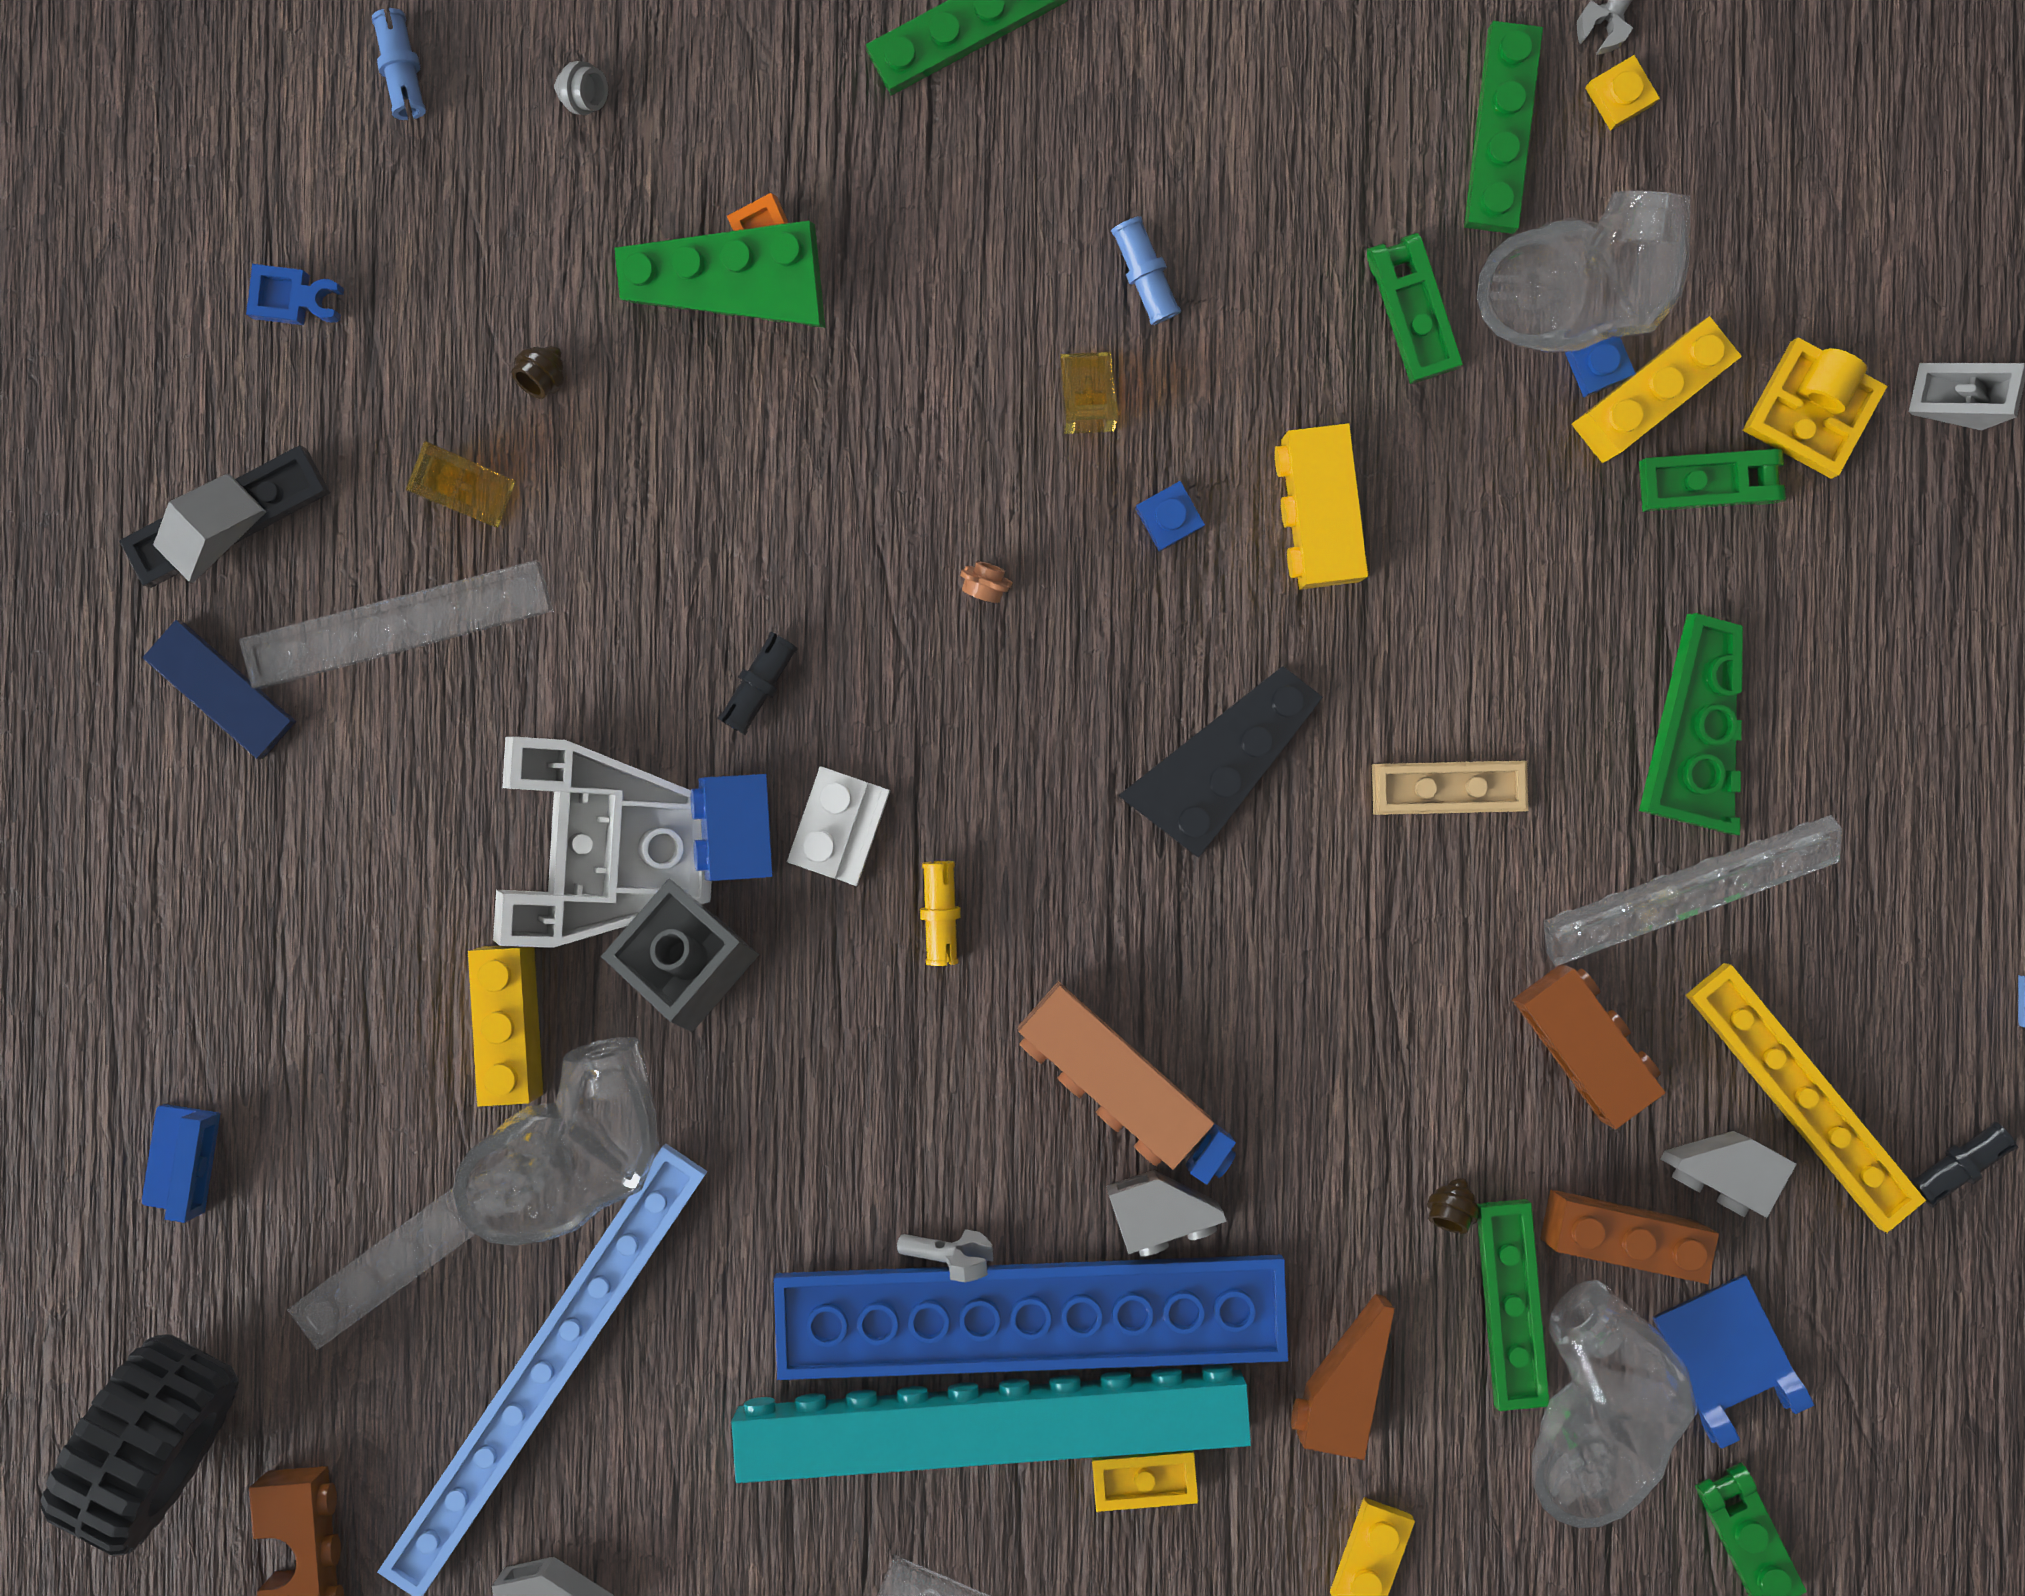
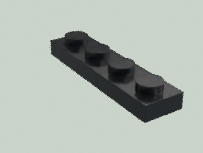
[119,445,330,588]

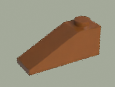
[1291,1294,1395,1460]

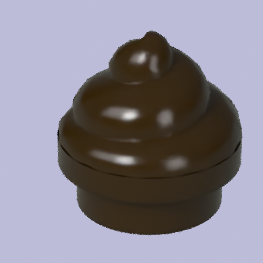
[511,346,564,399]
[1427,1178,1480,1234]

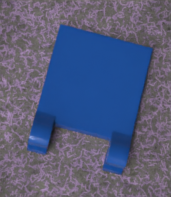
[1652,1274,1814,1449]

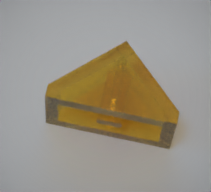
[1060,352,1118,434]
[406,441,516,528]

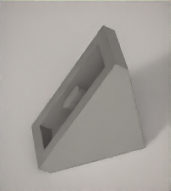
[1909,363,2025,431]
[153,474,266,583]

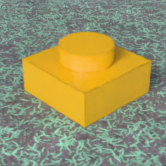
[1585,55,1660,131]

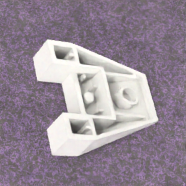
[493,737,712,948]

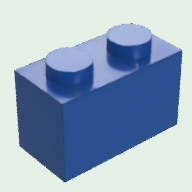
[690,774,772,881]

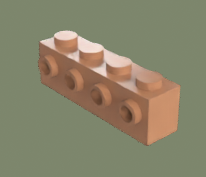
[1018,981,1214,1170]

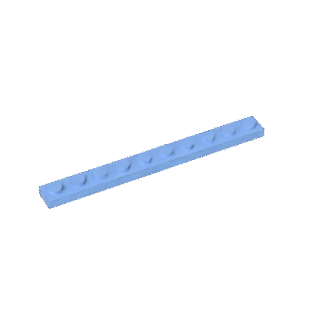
[377,1143,708,1596]

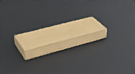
[1372,761,1528,815]

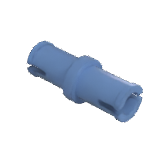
[371,8,426,120]
[1111,216,1181,325]

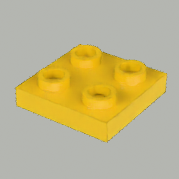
[1742,337,1888,479]

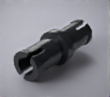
[717,632,798,735]
[1910,1121,2018,1208]

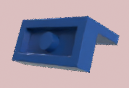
[142,1104,221,1223]

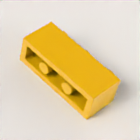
[1571,316,1742,463]
[1275,423,1368,590]
[468,946,543,1107]

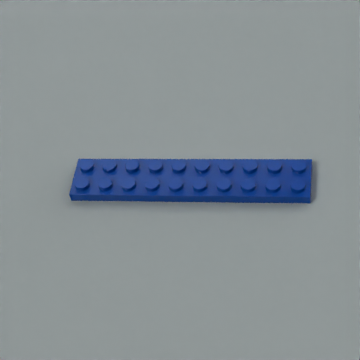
[774,1255,1288,1380]

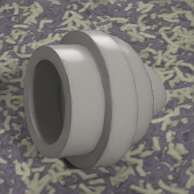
[554,61,608,115]

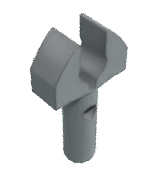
[1577,0,1633,55]
[897,1229,993,1282]

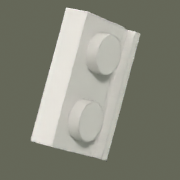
[787,766,891,886]

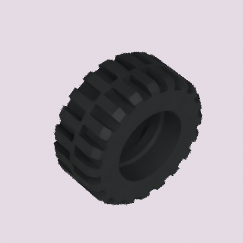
[41,1335,239,1556]

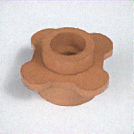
[960,561,1013,603]

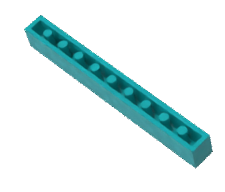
[731,1364,1251,1483]

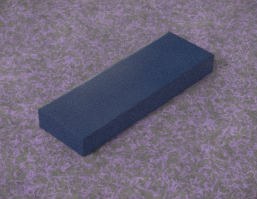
[142,620,296,759]

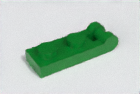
[1367,233,1463,384]
[1639,449,1786,512]
[1695,1462,1807,1596]

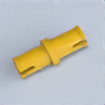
[920,861,961,966]

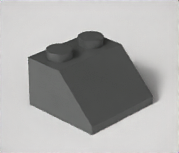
[601,879,759,1032]

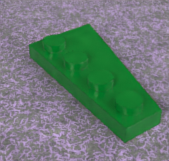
[614,220,825,328]
[1639,613,1743,836]

